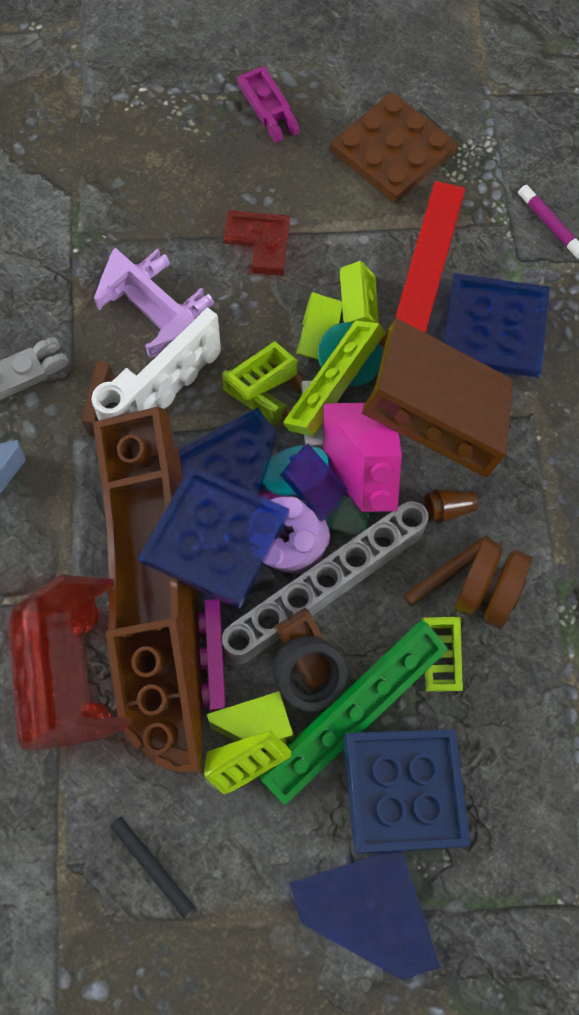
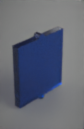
[279,443,348,522]

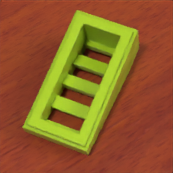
[224,341,298,400]
[422,617,463,691]
[204,730,291,794]

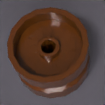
[454,537,533,630]

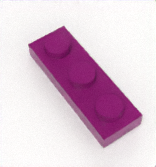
[198,599,226,713]

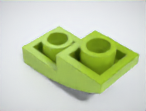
[296,292,342,361]

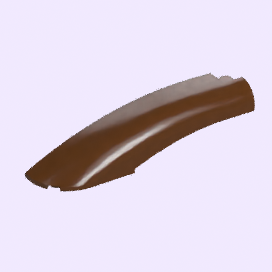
[93,407,202,772]

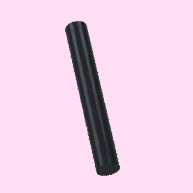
[110,816,196,918]

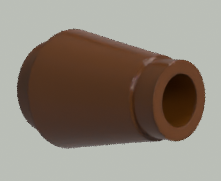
[424,489,478,524]

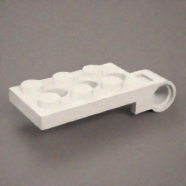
[92,307,221,420]

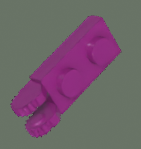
[237,66,300,143]

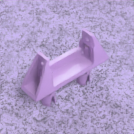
[94,248,214,358]

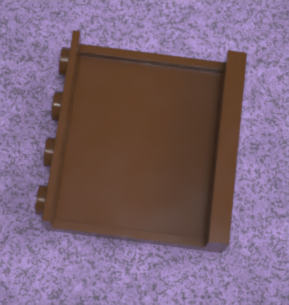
[362,318,513,478]

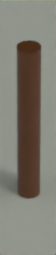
[403,535,490,607]

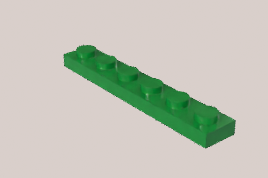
[258,620,448,806]

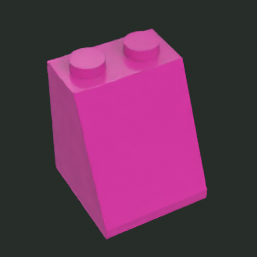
[323,403,402,512]

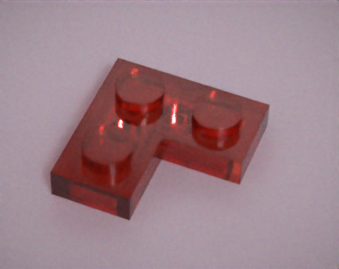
[224,210,290,276]

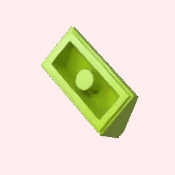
[340,261,379,323]
[222,370,289,425]

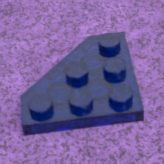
[179,408,276,537]
[290,852,440,980]

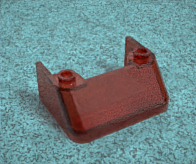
[8,575,131,751]

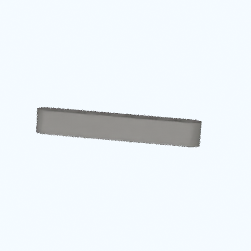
[222,502,428,664]

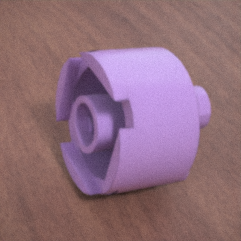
[249,497,330,574]

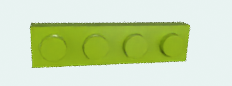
[283,320,386,436]

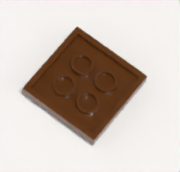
[329,92,459,203]

